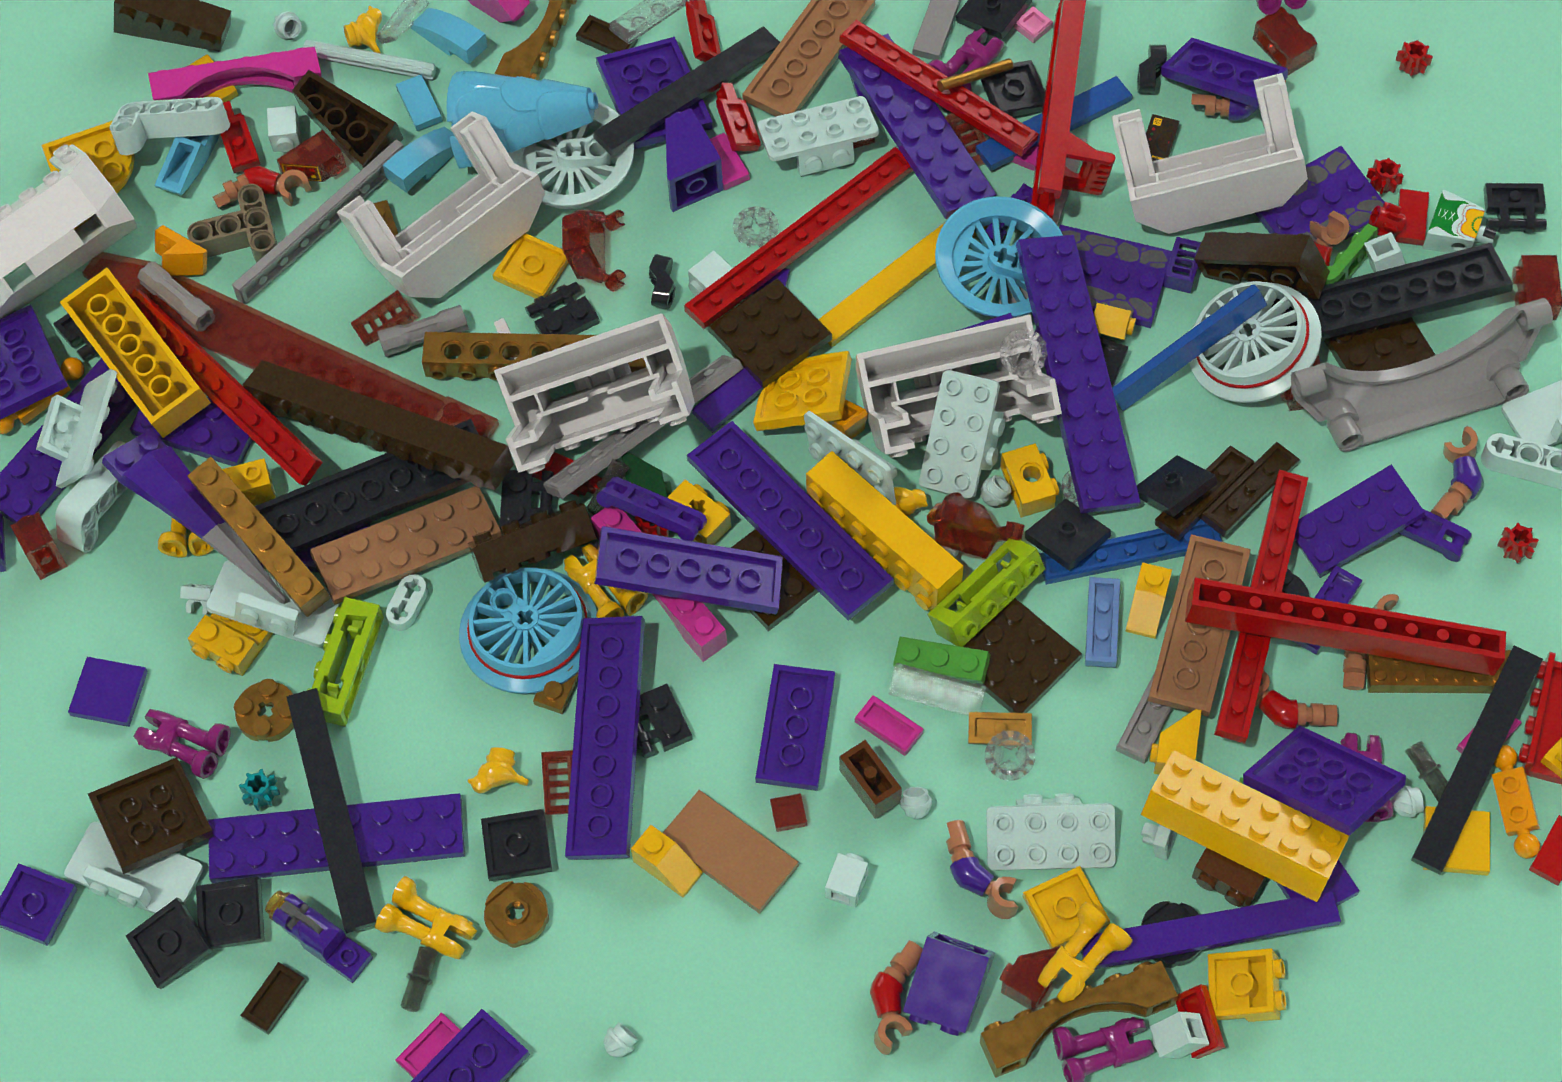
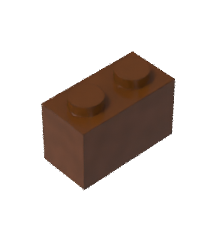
[839,740,902,819]
[1192,848,1267,907]

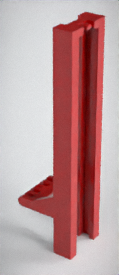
[1030,0,1116,219]

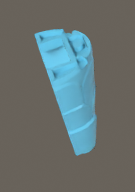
[447,71,598,169]

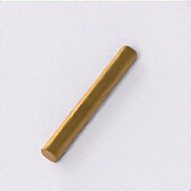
[937,58,1013,92]

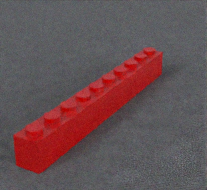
[1185,577,1506,676]

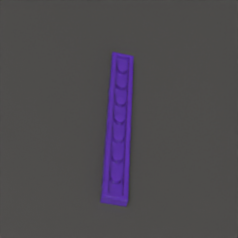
[1081,891,1341,970]

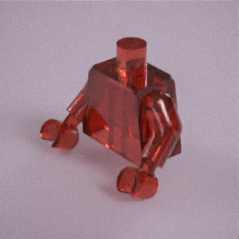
[562,209,626,292]
[927,492,1025,559]

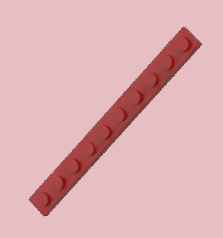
[684,147,913,329]
[130,288,323,486]
[1214,469,1308,744]

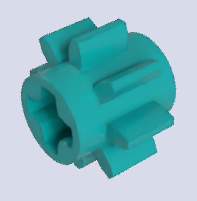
[239,769,280,811]

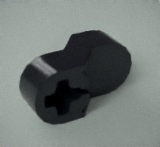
[1137,45,1167,93]
[649,254,675,310]

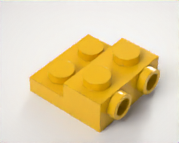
[188,613,273,676]
[1208,948,1286,1022]

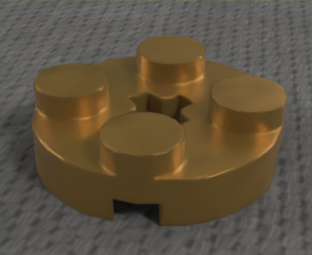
[234,678,294,742]
[484,881,549,948]

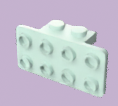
[757,96,879,176]
[36,369,117,489]
[919,370,1005,498]
[1501,380,1562,446]
[804,411,898,505]
[206,560,340,648]
[986,793,1116,870]
[64,822,203,914]

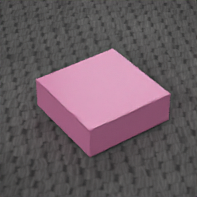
[1014,6,1053,43]

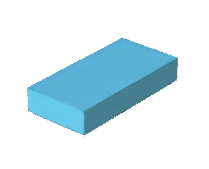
[396,74,443,131]

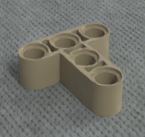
[187,184,277,263]

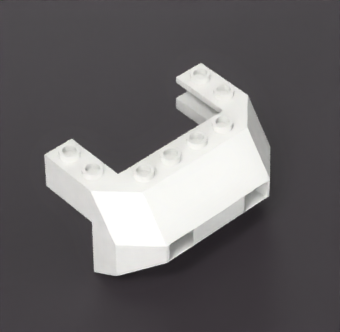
[1112,73,1308,234]
[336,111,545,298]
[0,144,137,319]
[494,313,695,474]
[856,314,1062,458]

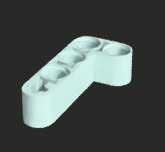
[110,97,230,155]
[1481,433,1562,490]
[55,441,127,553]

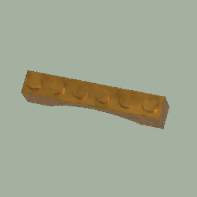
[495,0,577,80]
[187,457,331,617]
[979,961,1178,1078]

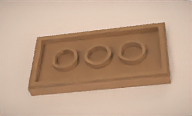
[663,790,799,914]

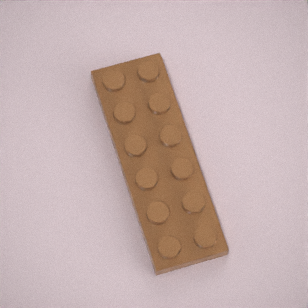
[742,0,875,117]
[310,486,501,605]
[1148,534,1251,717]

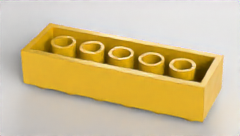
[60,268,211,438]
[806,451,963,611]
[1141,750,1349,902]

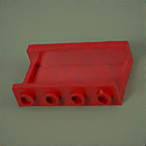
[1518,652,1562,785]

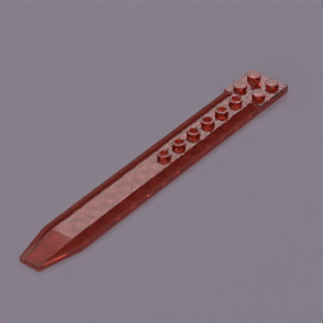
[82,252,499,439]

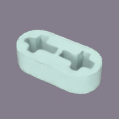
[386,574,428,631]

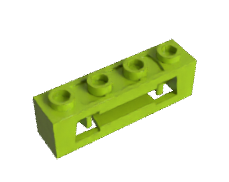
[928,536,1045,647]
[307,597,384,727]

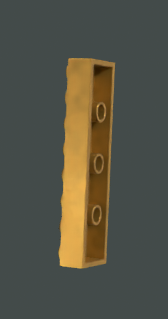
[1365,650,1511,694]

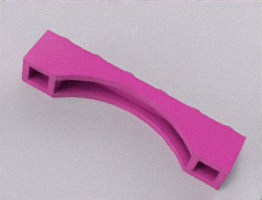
[148,46,321,101]
[591,506,727,662]

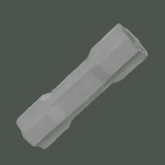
[137,262,215,331]
[377,305,469,357]

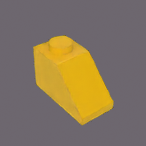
[1125,562,1172,639]
[1149,709,1202,774]
[631,825,703,898]

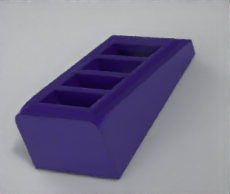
[1162,237,1201,294]

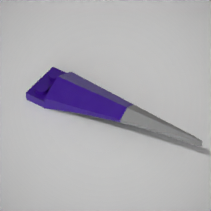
[102,429,286,604]

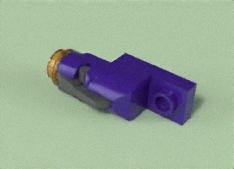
[265,890,373,983]

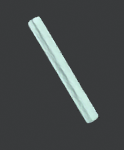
[303,40,436,80]

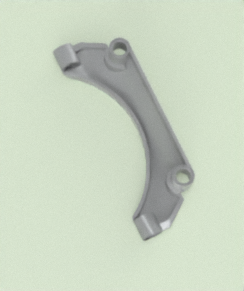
[1291,298,1553,452]

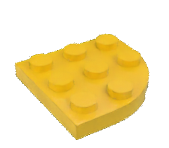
[42,121,135,193]
[753,351,852,431]

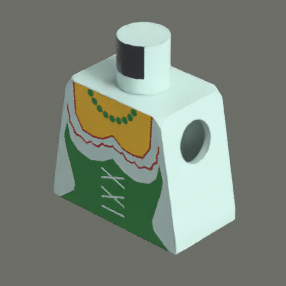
[1423,190,1497,253]

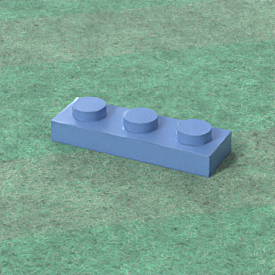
[1085,577,1120,668]

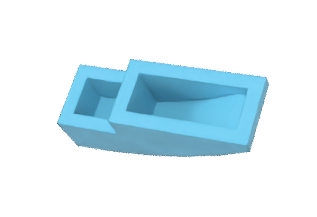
[410,8,488,64]
[383,127,454,193]
[155,134,220,195]

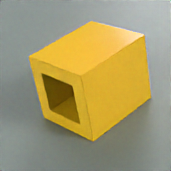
[1094,303,1136,340]

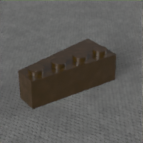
[114,0,232,52]
[292,70,404,171]
[1194,231,1330,299]
[468,500,597,583]

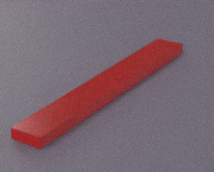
[839,19,1039,157]

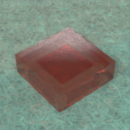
[770,793,807,832]

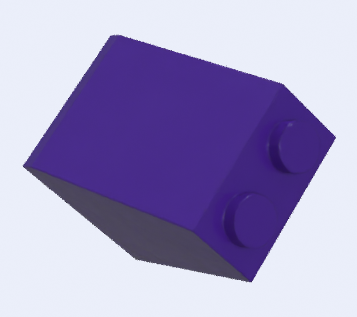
[665,108,723,212]
[903,931,995,1036]

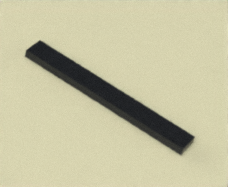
[593,26,780,156]
[1411,645,1543,875]
[286,688,376,934]

